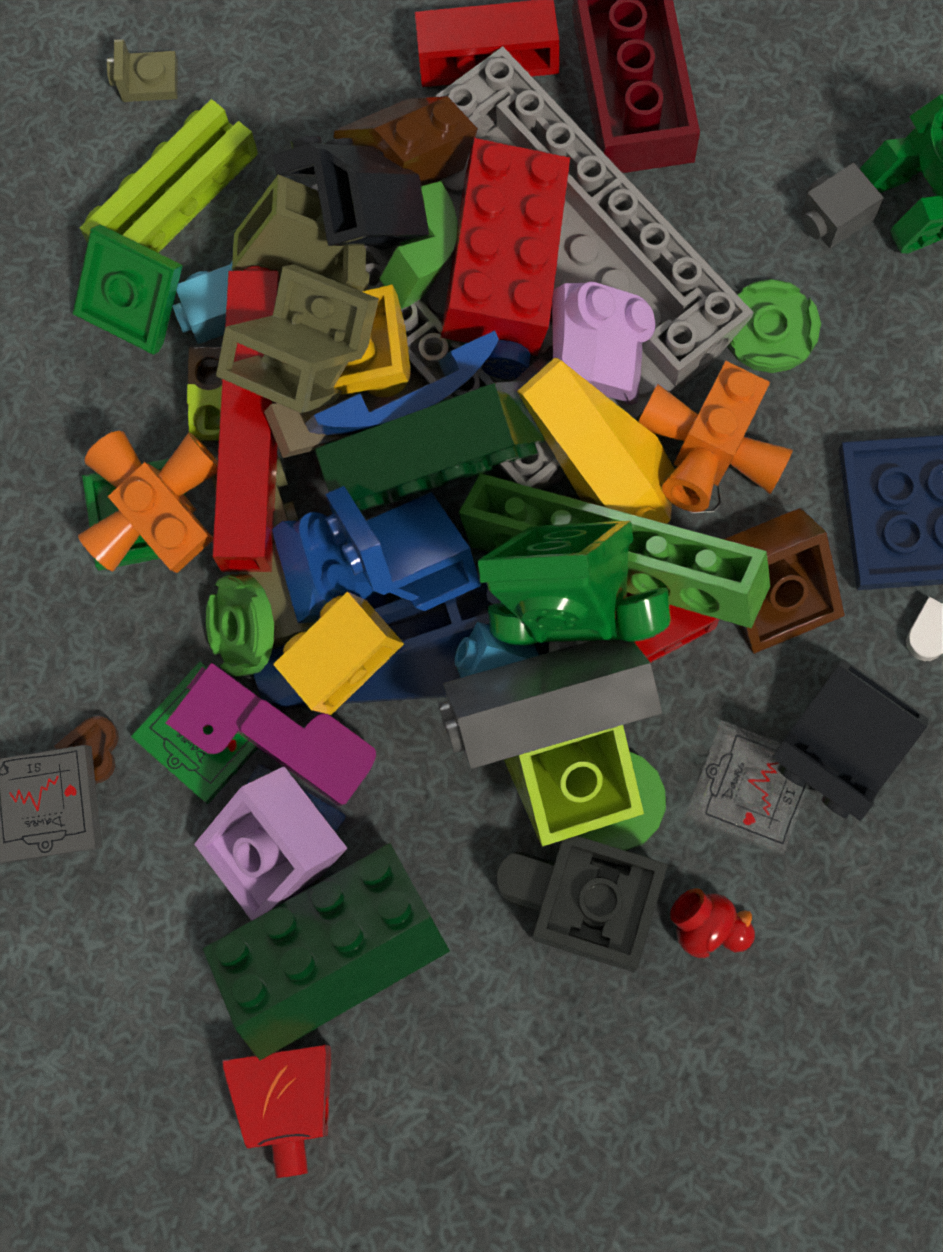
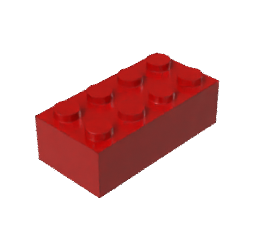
[440,138,570,356]

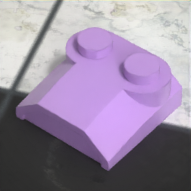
[552,282,655,405]

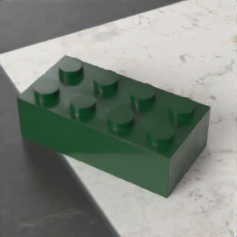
[315,380,546,511]
[202,843,450,1060]

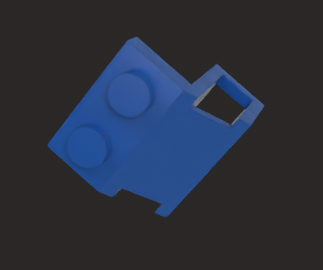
[325,486,481,611]

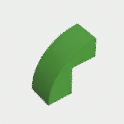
[379,181,458,309]

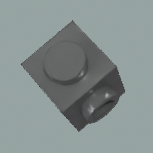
[801,162,883,248]

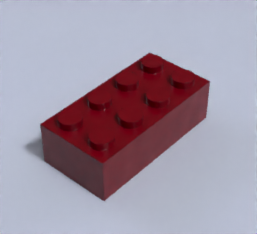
[572,0,700,173]

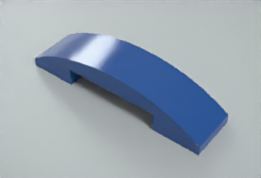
[305,331,499,435]

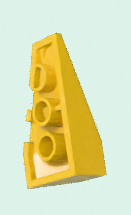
[517,357,675,524]

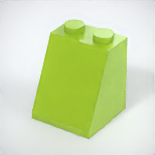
[504,725,644,847]

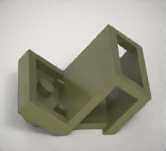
[232,174,370,292]
[216,264,379,414]

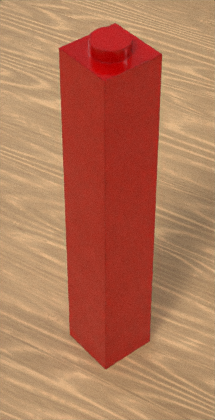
[213,266,280,572]

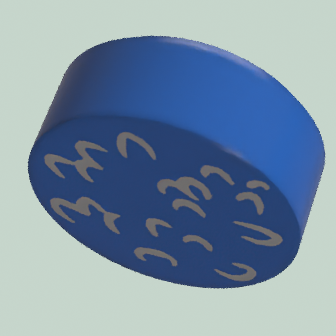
[481,340,531,379]

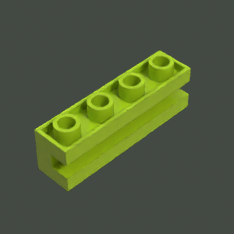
[80,99,258,253]

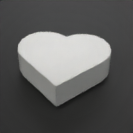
[906,597,943,661]

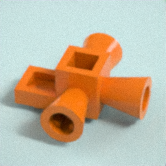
[638,361,793,512]
[78,431,218,573]

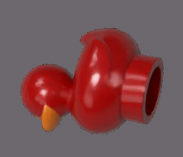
[670,888,755,958]

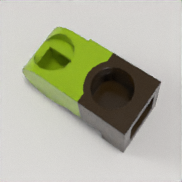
[187,347,222,441]

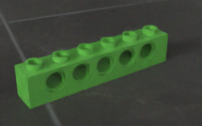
[459,474,770,628]

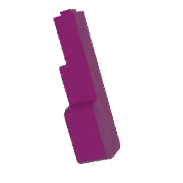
[166,663,376,806]

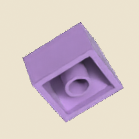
[194,767,347,921]

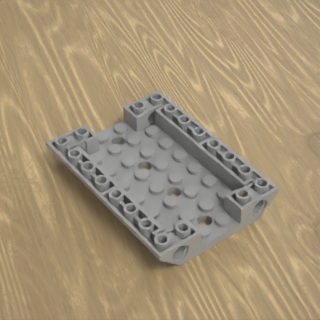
[311,46,754,490]

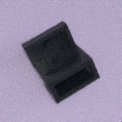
[272,136,429,246]
[772,659,929,821]

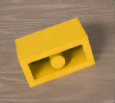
[273,592,404,715]

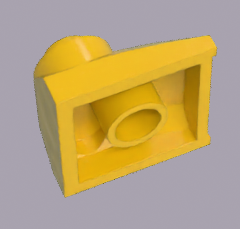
[334,285,411,397]

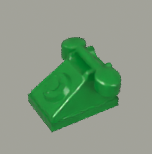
[478,520,671,646]

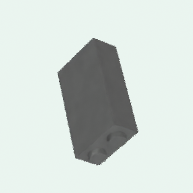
[438,640,662,769]

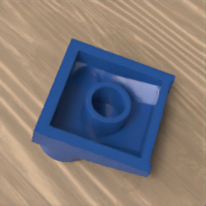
[272,512,387,623]

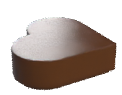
[54,716,119,784]

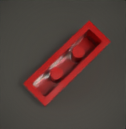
[415,0,559,87]

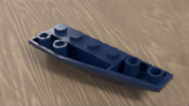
[254,574,549,708]

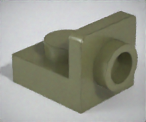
[107,39,178,102]

